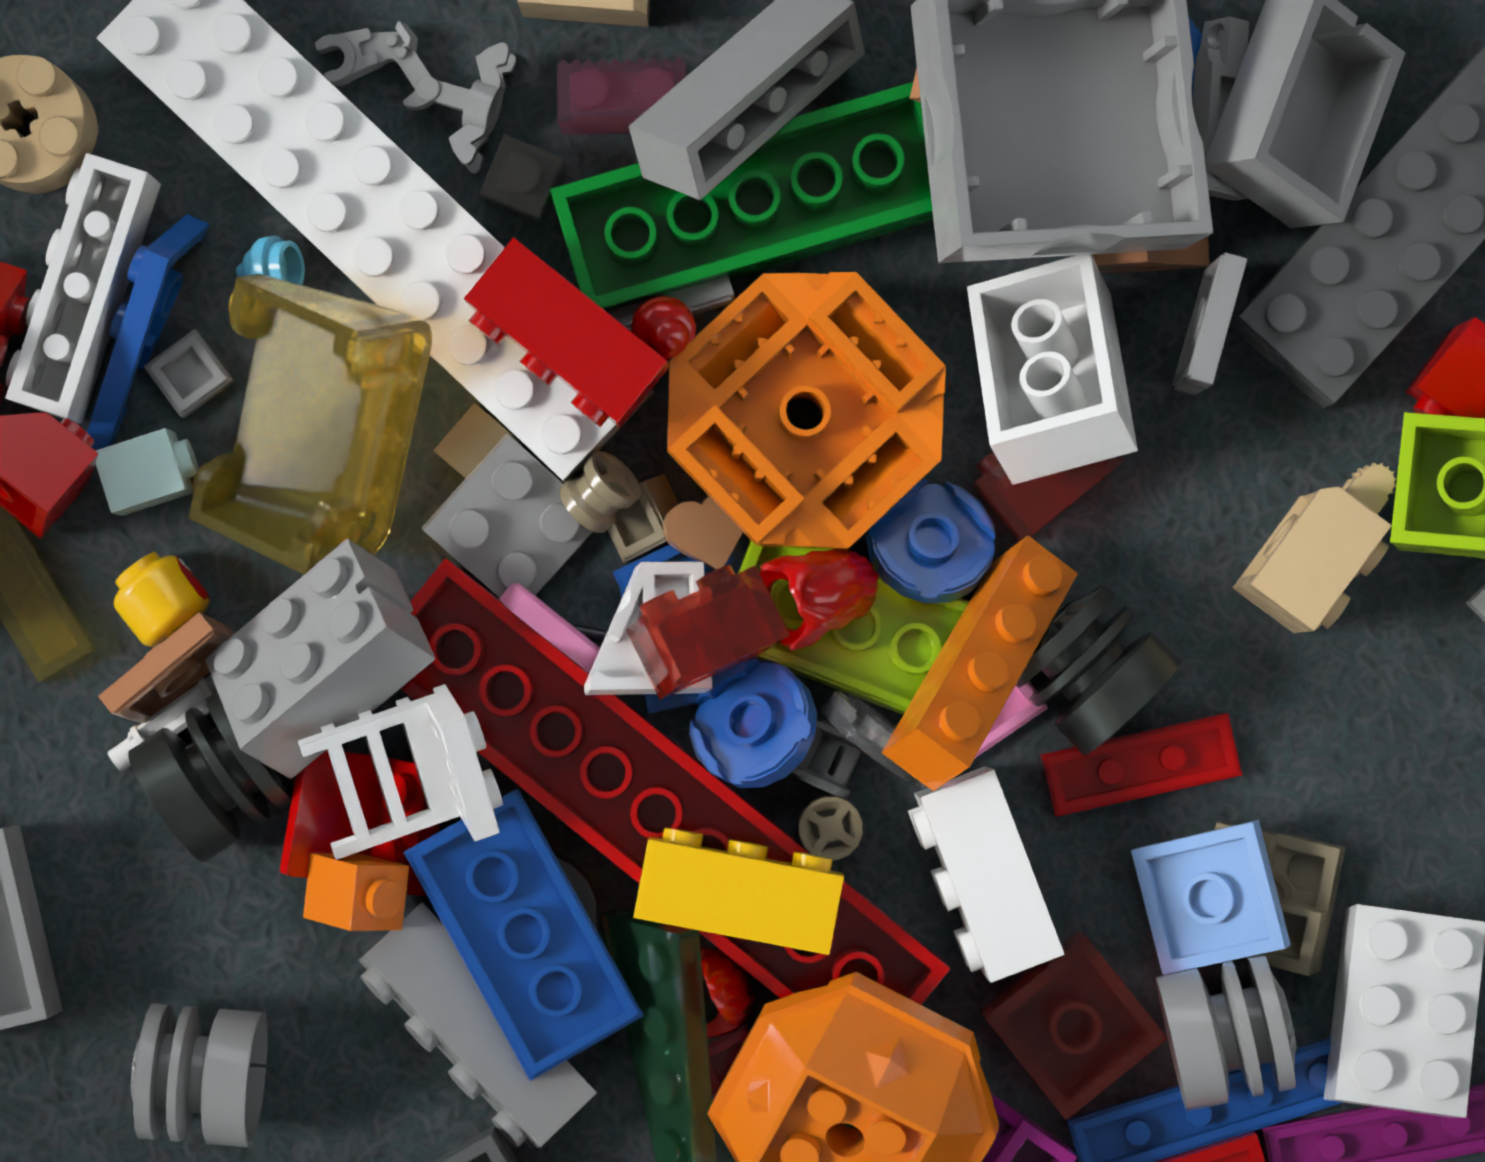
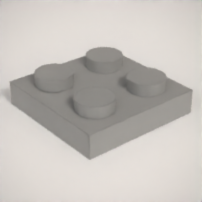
[422,433,593,598]

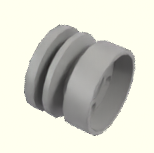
[1156,954,1297,1112]
[131,1003,268,1147]

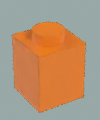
[303,853,409,931]

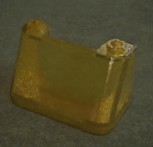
[189,274,433,575]

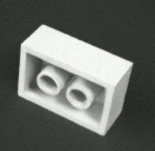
[967,254,1138,485]
[908,766,1065,983]
[1324,904,1485,1118]

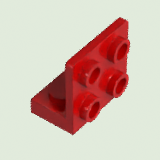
[280,750,440,896]

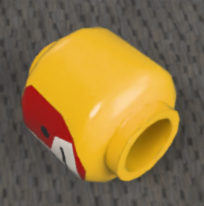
[114,552,210,647]

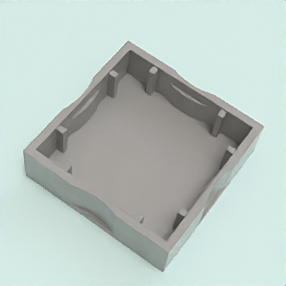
[911,0,1213,263]

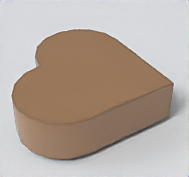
[663,497,743,574]

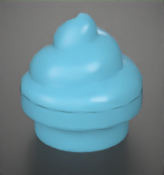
[236,236,305,300]

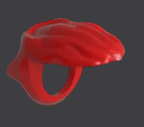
[753,549,879,651]
[659,947,756,1040]

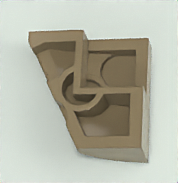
[1215,821,1346,976]

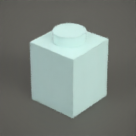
[96,428,199,516]

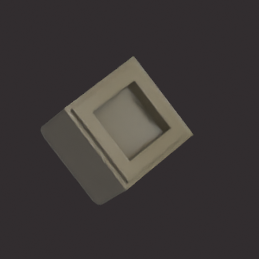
[607,474,679,563]

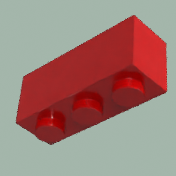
[464,237,669,428]

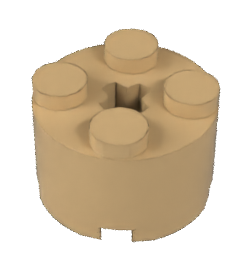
[0,55,98,194]

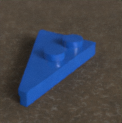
[87,214,209,450]

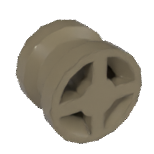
[559,451,641,533]
[798,795,863,860]

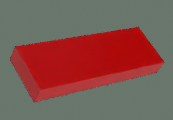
[1040,713,1242,817]

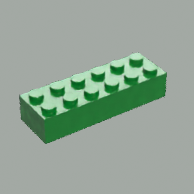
[550,82,933,311]

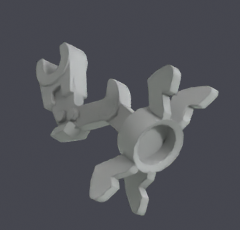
[315,21,517,174]

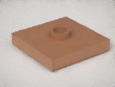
[98,612,235,723]

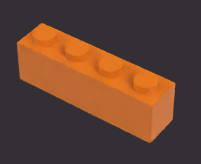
[881,535,1078,791]

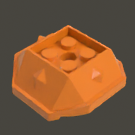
[667,272,946,550]
[707,972,999,1162]

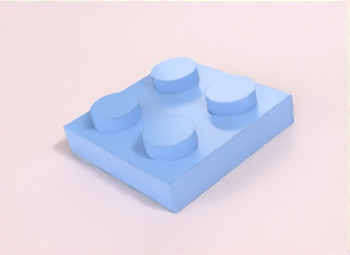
[1131,820,1291,975]

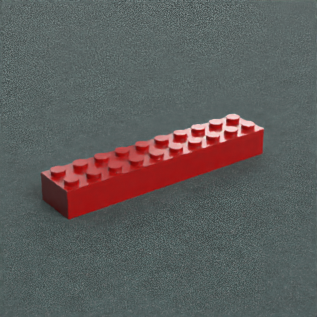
[400,558,951,1005]

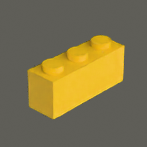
[633,827,844,955]

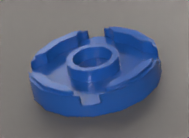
[867,480,995,603]
[689,659,817,788]

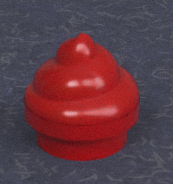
[631,295,696,359]

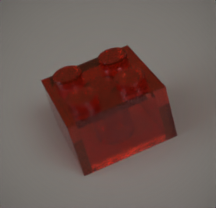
[979,931,1168,1120]

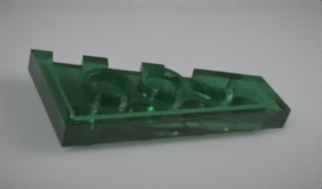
[600,909,717,1162]

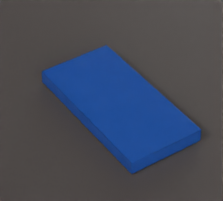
[403,788,644,1081]

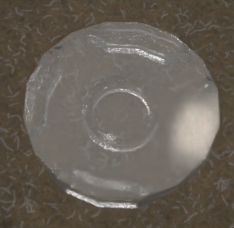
[821,691,925,788]

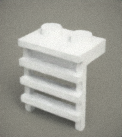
[298,684,503,860]

